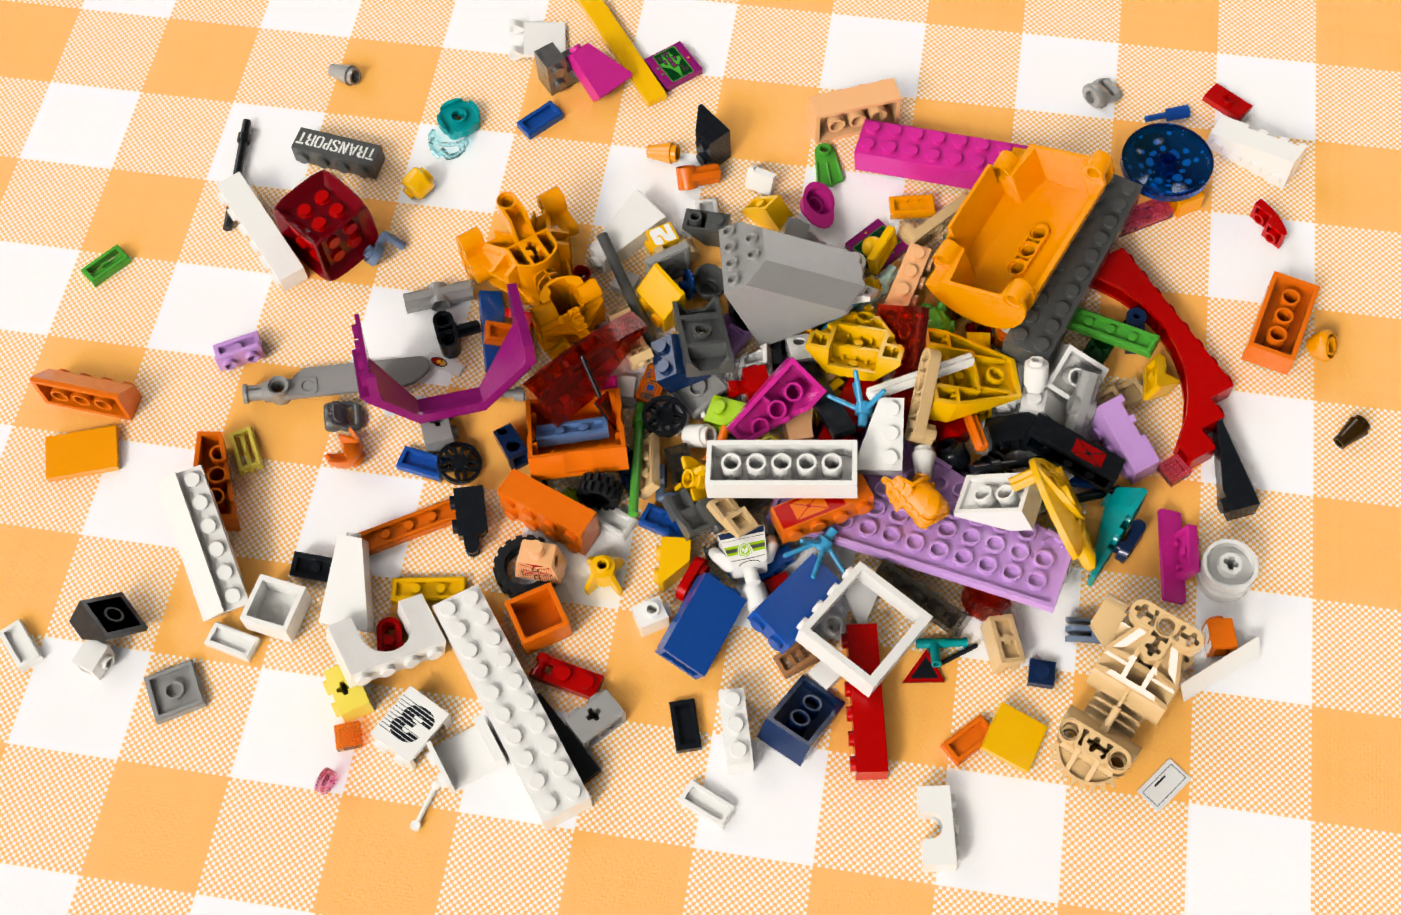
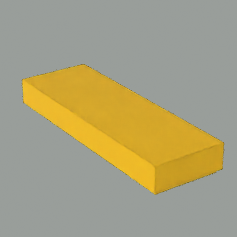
[391,577,467,604]

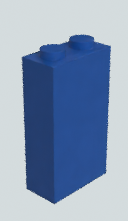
[747,553,848,654]
[654,572,747,680]

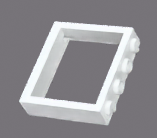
[795,561,933,698]

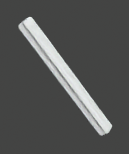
[866,353,975,401]

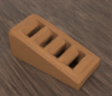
[773,630,820,679]

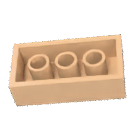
[808,78,902,144]

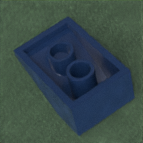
[757,675,846,766]

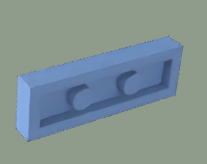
[535,416,609,448]

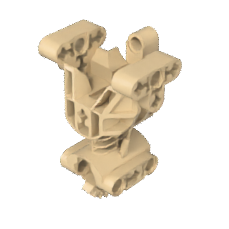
[1049,593,1204,793]

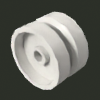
[1195,539,1259,603]

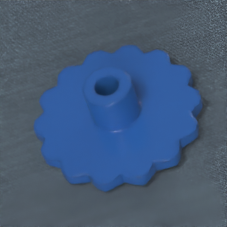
[678,269,695,301]

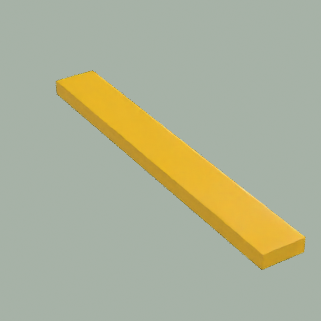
[576,0,667,107]

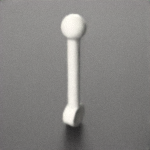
[410,780,441,832]

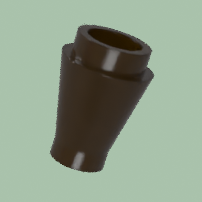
[1333,415,1371,449]

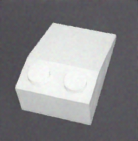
[953,472,1043,531]

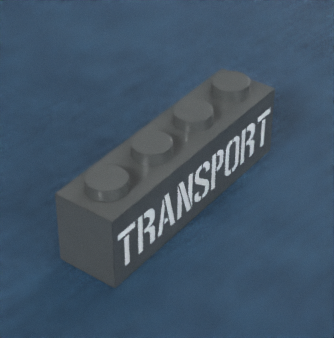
[291,127,385,179]

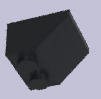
[695,103,731,165]
[69,592,148,641]

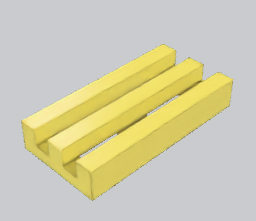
[228,426,264,476]

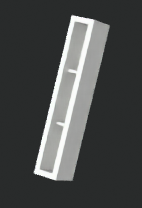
[216,172,308,292]

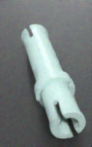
[850,264,899,313]

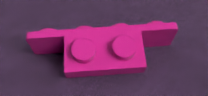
[1157,508,1200,605]

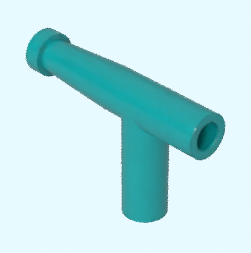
[916,637,968,668]

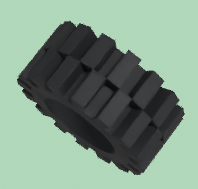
[576,471,624,511]

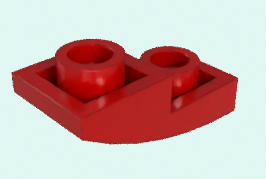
[1250,199,1287,249]

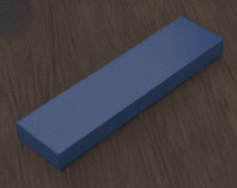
[478,290,505,373]

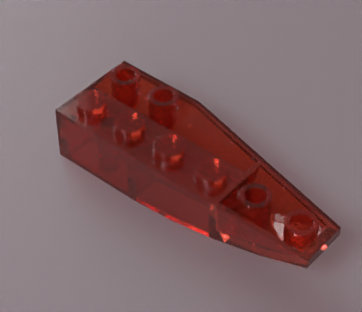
[523,311,648,428]

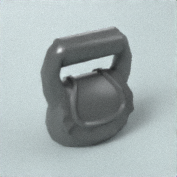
[323,401,364,432]

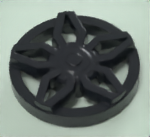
[642,395,687,438]
[436,442,482,485]

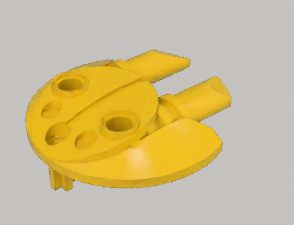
[1008,457,1096,571]

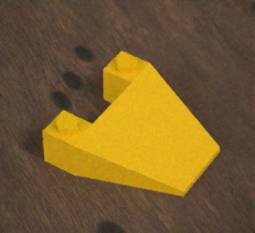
[913,327,1022,422]

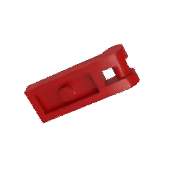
[529,652,604,700]

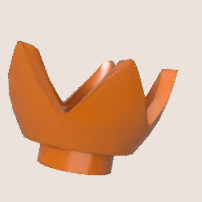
[324,427,366,469]

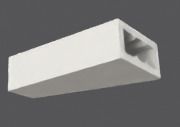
[589,189,666,274]
[319,531,375,633]

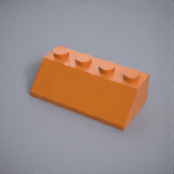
[29,368,142,421]

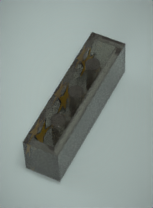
[876,558,973,638]

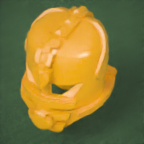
[881,472,950,529]

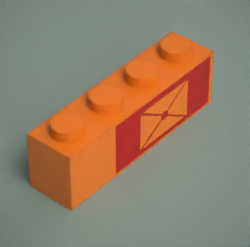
[770,473,874,544]

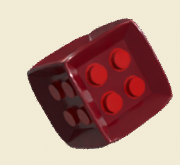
[274,170,379,282]

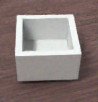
[240,574,312,643]

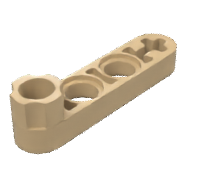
[897,192,968,246]
[905,347,941,446]

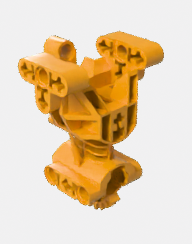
[455,186,606,352]

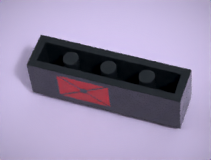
[1020,413,1125,493]

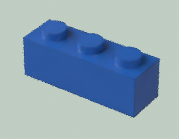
[759,544,796,583]

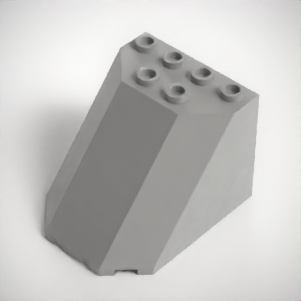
[719,221,867,346]

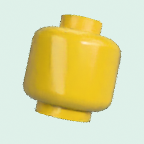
[402,167,434,199]

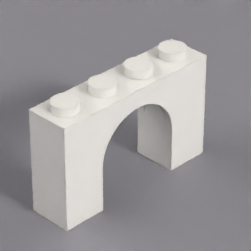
[326,593,446,688]

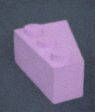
[1090,394,1160,485]

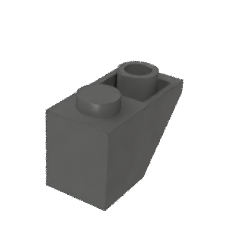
[682,208,731,247]

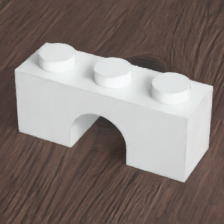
[718,687,754,775]
[916,785,961,873]

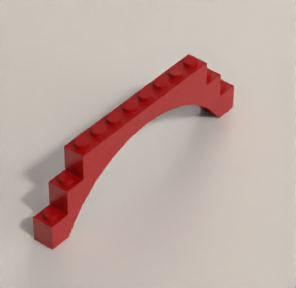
[1091,247,1234,471]

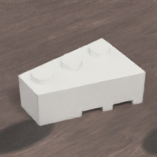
[858,397,904,476]

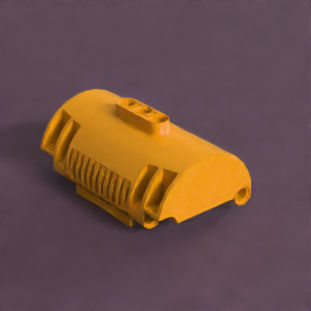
[925,144,1115,329]

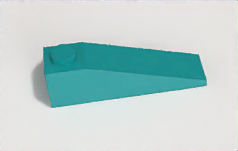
[1087,487,1148,587]

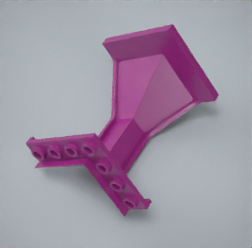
[351,283,536,424]

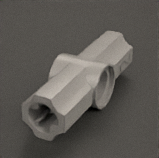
[403,280,474,314]
[1064,370,1102,437]

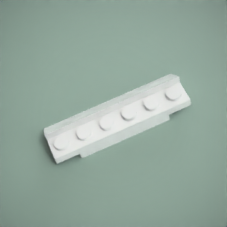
[156,465,249,622]

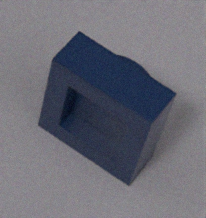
[1027,658,1056,689]

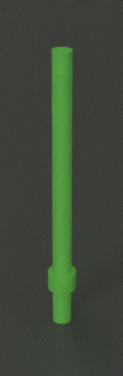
[628,402,647,517]

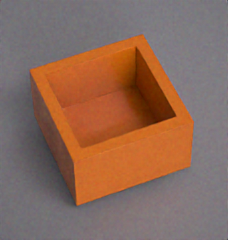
[504,582,573,656]

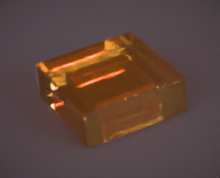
[334,720,364,752]

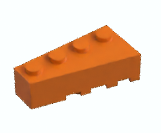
[193,431,241,531]

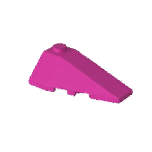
[726,357,827,440]

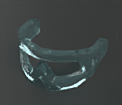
[428,129,470,160]

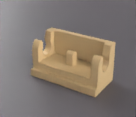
[980,614,1026,674]

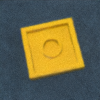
[980,702,1048,774]

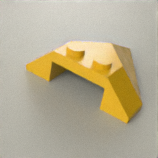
[805,304,905,382]

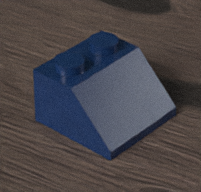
[651,334,711,393]

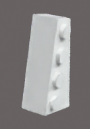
[1205,116,1308,190]

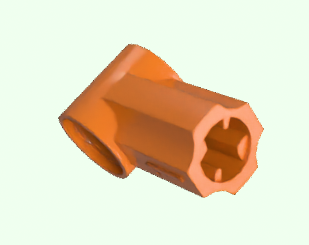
[676,163,721,191]

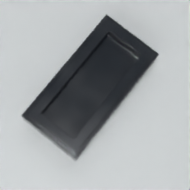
[669,698,702,754]

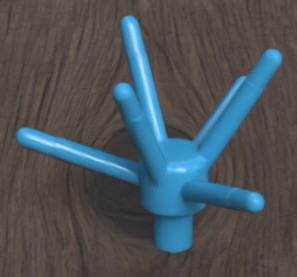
[827,370,890,428]
[782,526,846,579]

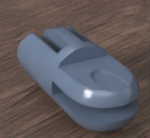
[1065,617,1101,644]

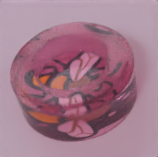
[314,767,337,795]

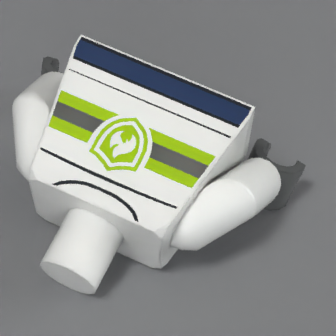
[703,525,778,587]

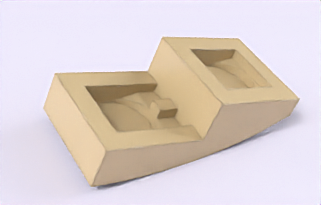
[1095,377,1144,410]
[706,498,759,538]

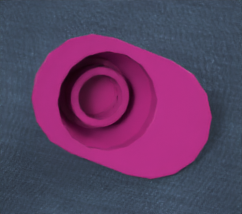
[799,181,835,229]

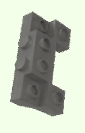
[661,488,773,541]

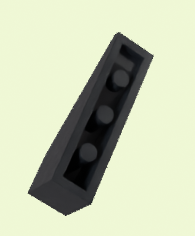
[1212,420,1260,521]

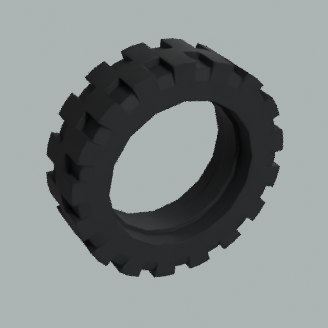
[493,534,557,598]

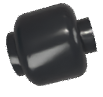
[936,437,971,473]

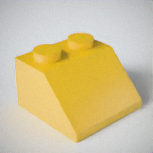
[636,263,686,332]

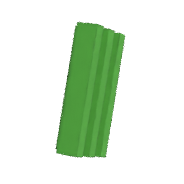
[81,244,132,288]

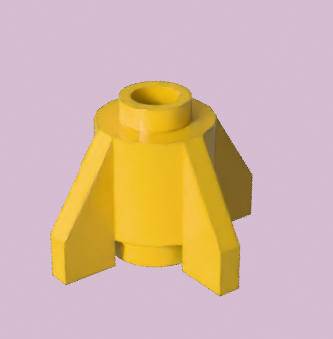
[674,456,707,502]
[584,555,625,596]

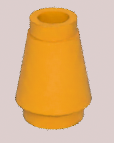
[646,142,680,164]

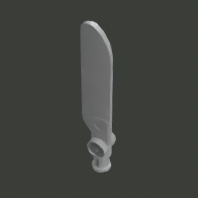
[242,356,430,405]

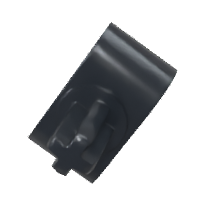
[433,310,481,359]

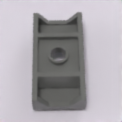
[672,296,734,378]

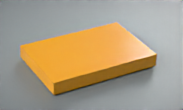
[45,425,120,482]

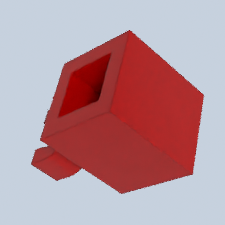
[727,364,769,402]

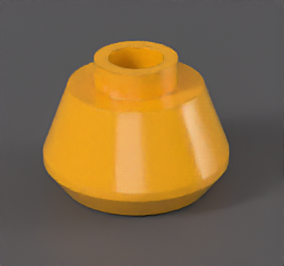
[1306,329,1337,362]

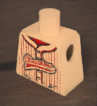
[515,539,567,584]

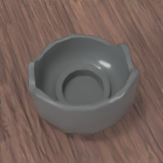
[693,263,724,301]

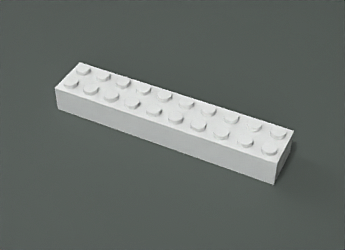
[432,584,593,831]

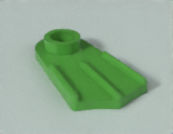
[815,143,844,187]

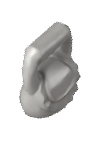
[1082,78,1122,109]

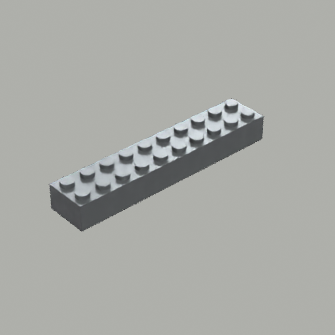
[1001,174,1143,365]

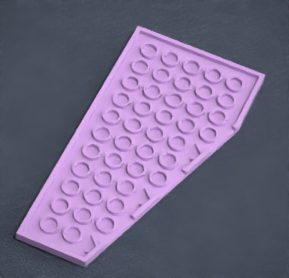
[765,419,1072,613]

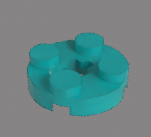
[437,98,481,140]

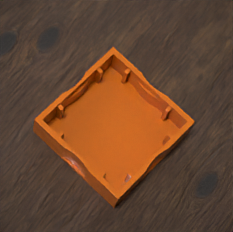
[525,388,629,481]

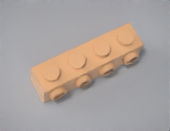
[879,242,934,337]

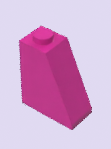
[565,43,633,102]

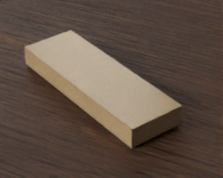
[639,432,660,500]

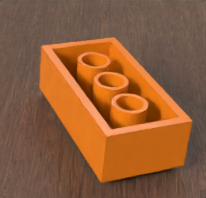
[1241,271,1320,375]
[497,468,601,556]

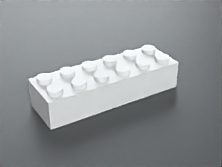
[705,440,858,498]

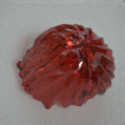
[961,586,1012,621]

